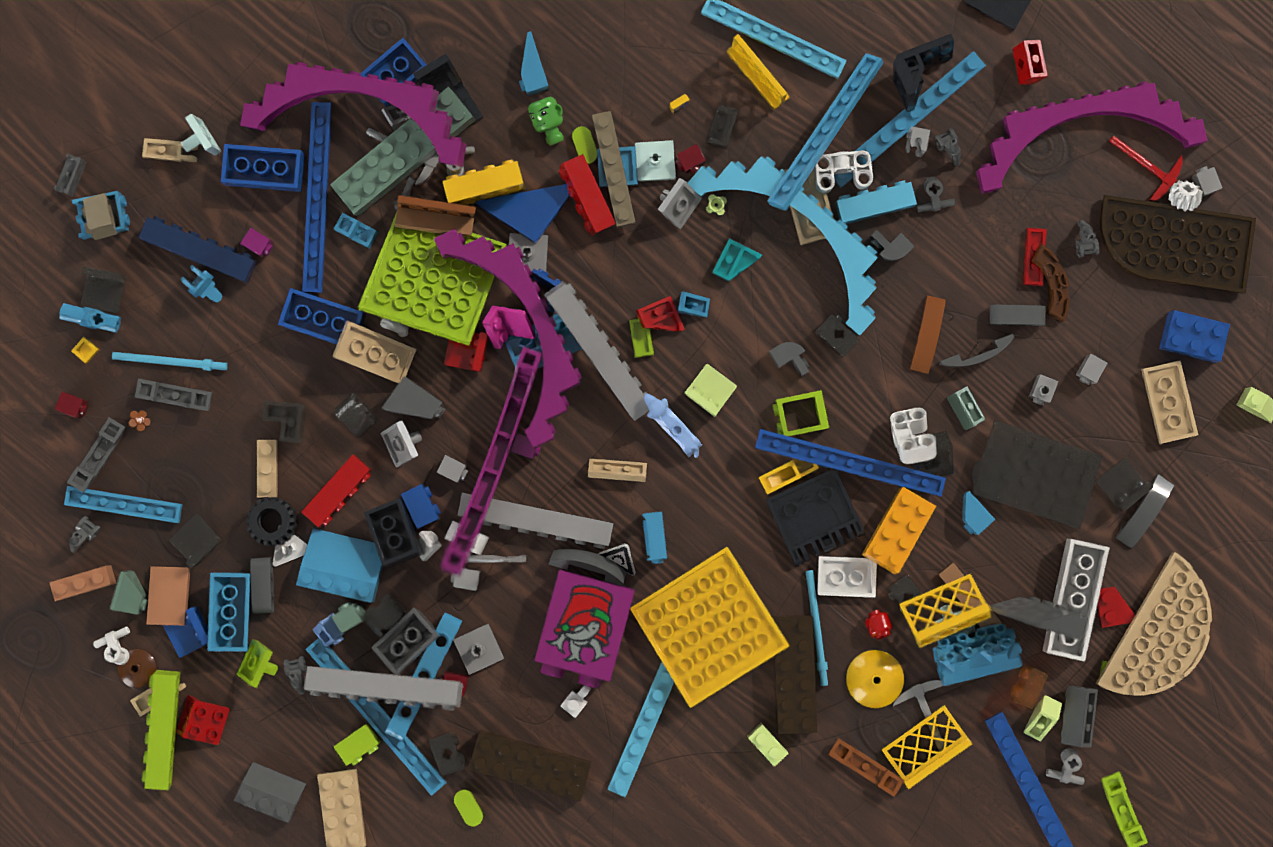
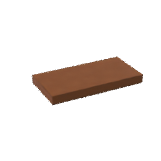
[397,195,476,218]

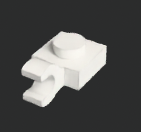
[561,685,591,718]

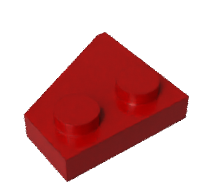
[636,296,685,332]
[1097,586,1135,628]

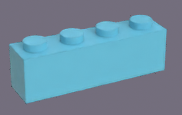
[835,180,917,224]

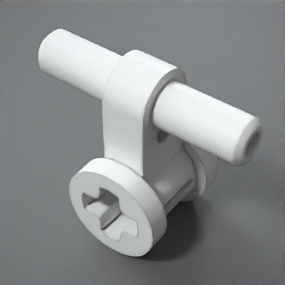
[93,627,130,665]

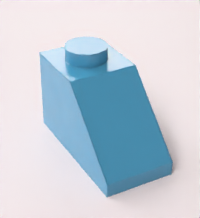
[962,491,995,535]

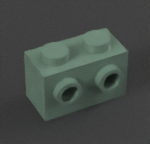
[332,602,367,633]

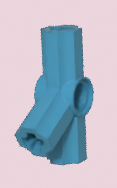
[59,303,121,333]

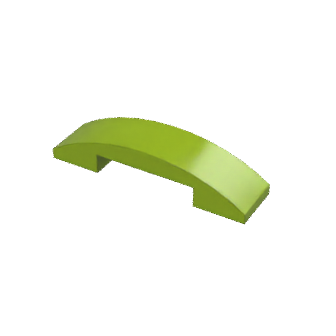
[1101,771,1148,847]

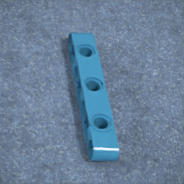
[385,612,462,741]

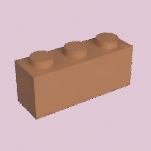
[50,565,117,601]

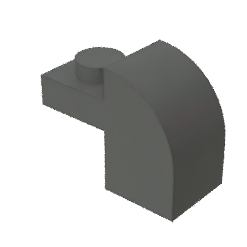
[869,230,915,262]
[768,342,810,377]

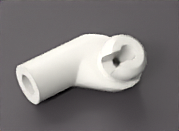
[380,318,409,337]

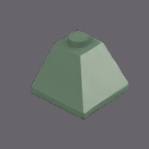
[110,570,148,614]

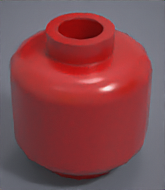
[865,610,893,640]

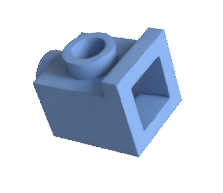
[313,613,344,648]

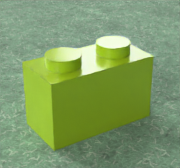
[334,723,381,766]

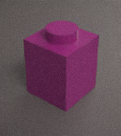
[240,227,273,258]
[511,433,541,459]

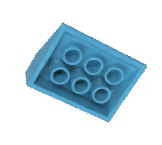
[296,528,383,603]

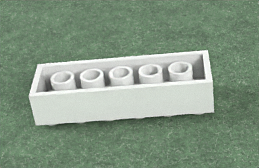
[1042,539,1109,661]

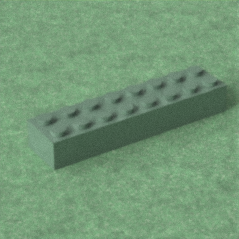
[330,87,476,217]

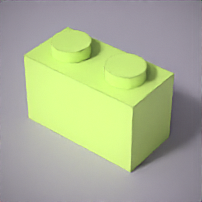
[747,723,789,767]

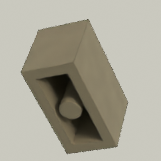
[81,193,117,240]

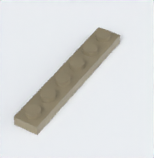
[592,111,636,227]

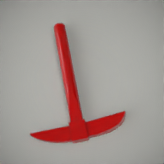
[1109,136,1183,201]

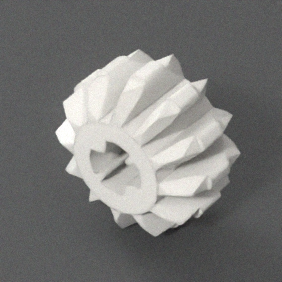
[1168,180,1203,211]

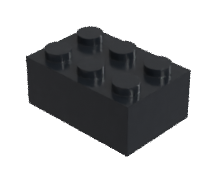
[364,498,424,568]

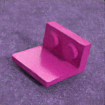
[482,306,536,349]

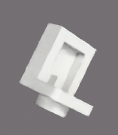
[419,531,442,561]

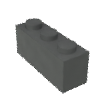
[1061,686,1098,747]

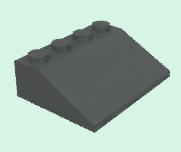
[988,596,1088,641]

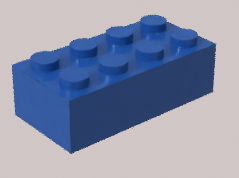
[221,144,305,192]
[278,288,366,345]

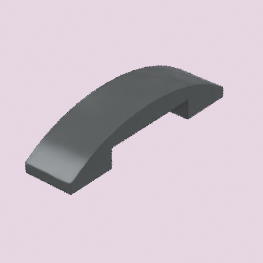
[938,334,1014,368]
[135,378,213,411]
[67,417,126,493]
[1115,474,1174,549]
[549,549,627,587]

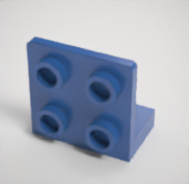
[532,268,562,314]
[163,606,208,658]

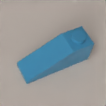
[519,31,549,96]

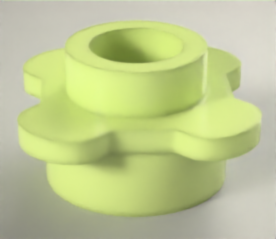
[706,194,727,215]

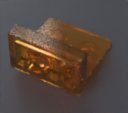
[1010,664,1048,710]

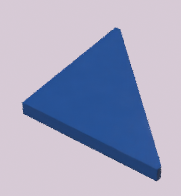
[475,184,570,244]

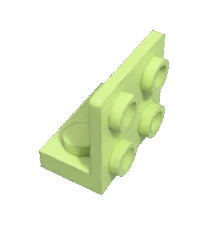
[684,364,737,417]

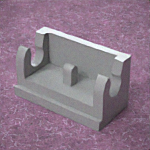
[905,127,930,157]

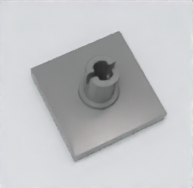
[658,178,702,229]
[509,233,548,272]
[380,420,422,468]
[453,623,504,675]

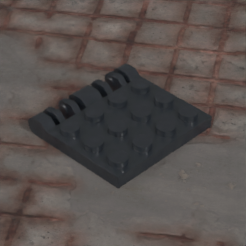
[765,469,865,566]

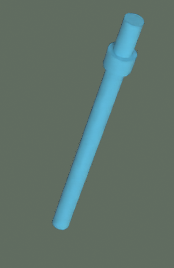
[112,352,228,371]
[805,570,828,686]

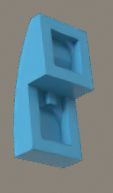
[334,213,379,249]

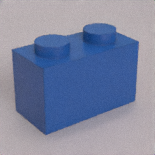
[401,484,441,529]

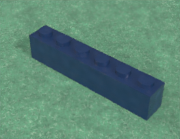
[139,216,257,283]

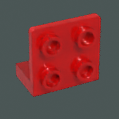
[444,332,489,373]
[176,695,230,745]

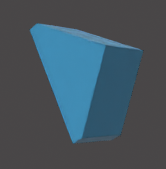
[678,292,710,317]

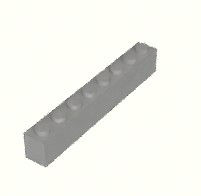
[544,281,649,421]
[457,493,614,549]
[304,666,463,710]

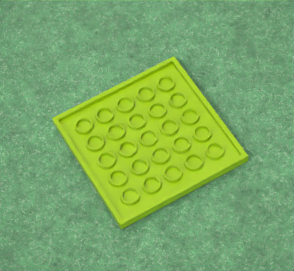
[358,212,507,346]

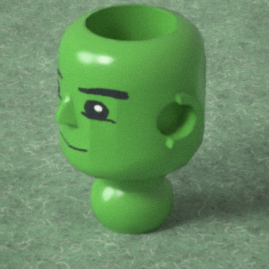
[528,97,563,145]

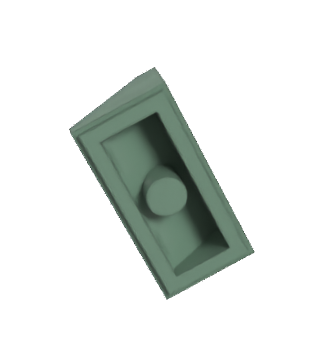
[947,386,986,430]

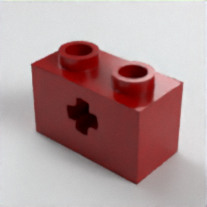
[1012,40,1048,85]

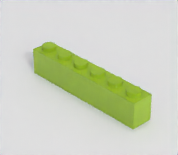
[142,670,180,790]

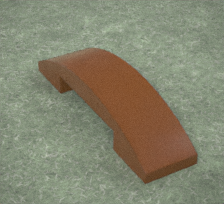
[909,295,946,374]
[828,738,904,796]

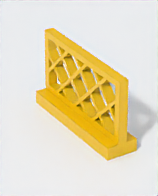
[726,34,789,110]
[899,574,991,648]
[882,705,972,789]

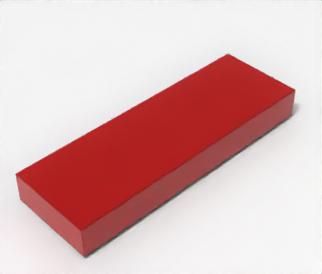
[1023,228,1047,287]

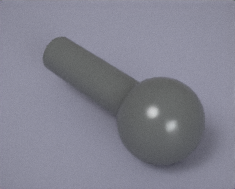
[394,177,416,210]

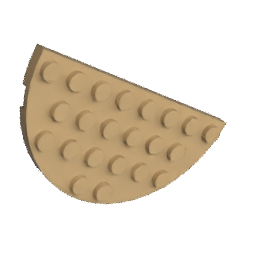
[1095,552,1212,696]

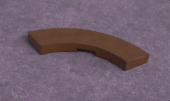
[1031,244,1070,322]

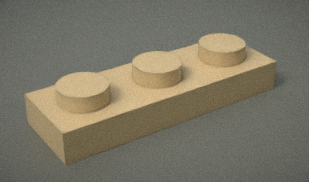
[257,440,278,497]
[588,459,647,482]

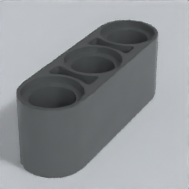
[990,305,1046,326]
[250,557,274,614]

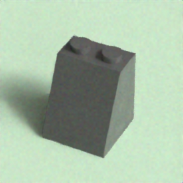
[382,376,446,420]

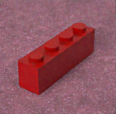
[559,154,616,236]
[302,454,372,527]

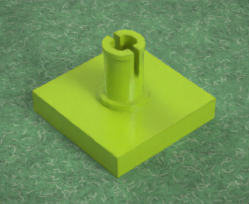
[237,639,278,688]

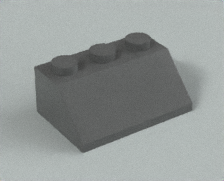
[371,608,439,675]
[234,762,307,823]

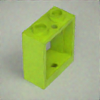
[773,390,829,437]

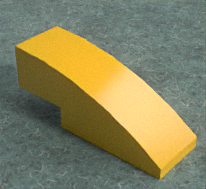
[759,459,819,494]

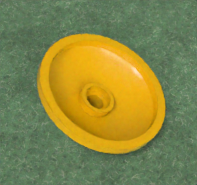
[846,650,904,708]

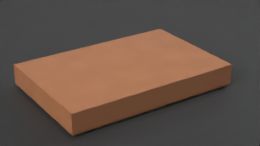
[146,566,190,626]

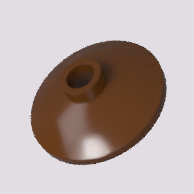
[118,649,157,688]

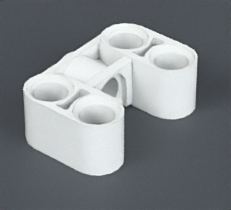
[814,150,873,194]
[890,408,937,464]

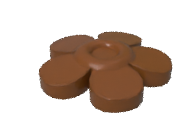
[128,410,150,432]

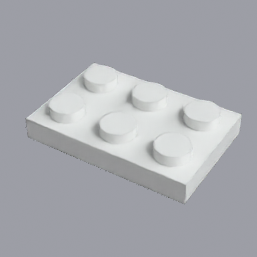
[817,556,877,597]

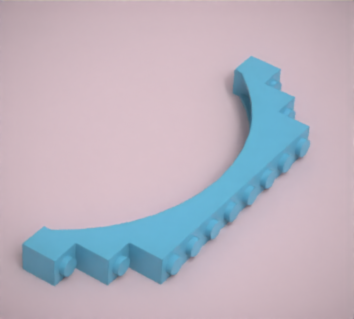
[688,156,878,335]

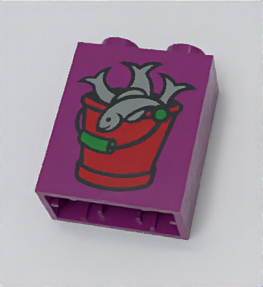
[535,569,635,688]

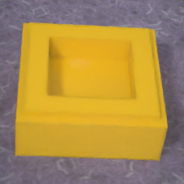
[669,94,689,113]
[71,337,99,364]

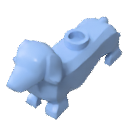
[644,394,702,458]

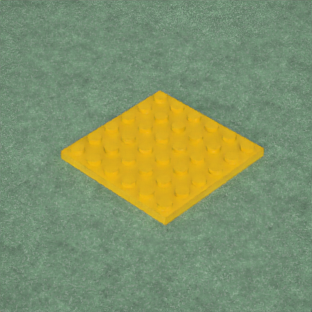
[630,547,789,708]

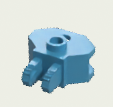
[180,265,223,303]

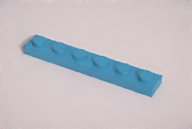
[64,486,183,523]

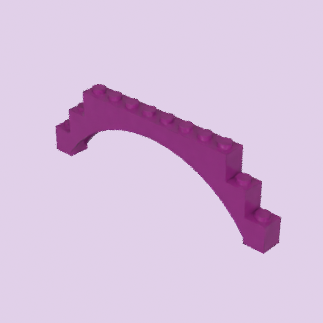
[240,62,467,167]
[976,81,1208,194]
[434,229,582,449]
[442,347,542,577]

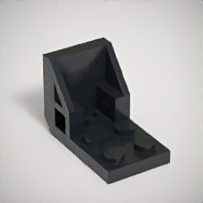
[893,34,954,113]
[413,53,484,130]

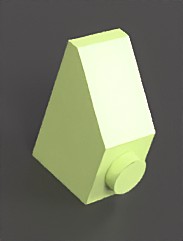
[1237,387,1273,423]
[1023,695,1062,742]

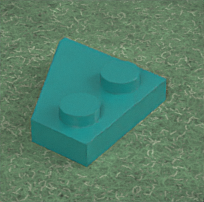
[712,238,762,282]

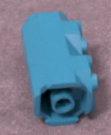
[933,624,1023,686]

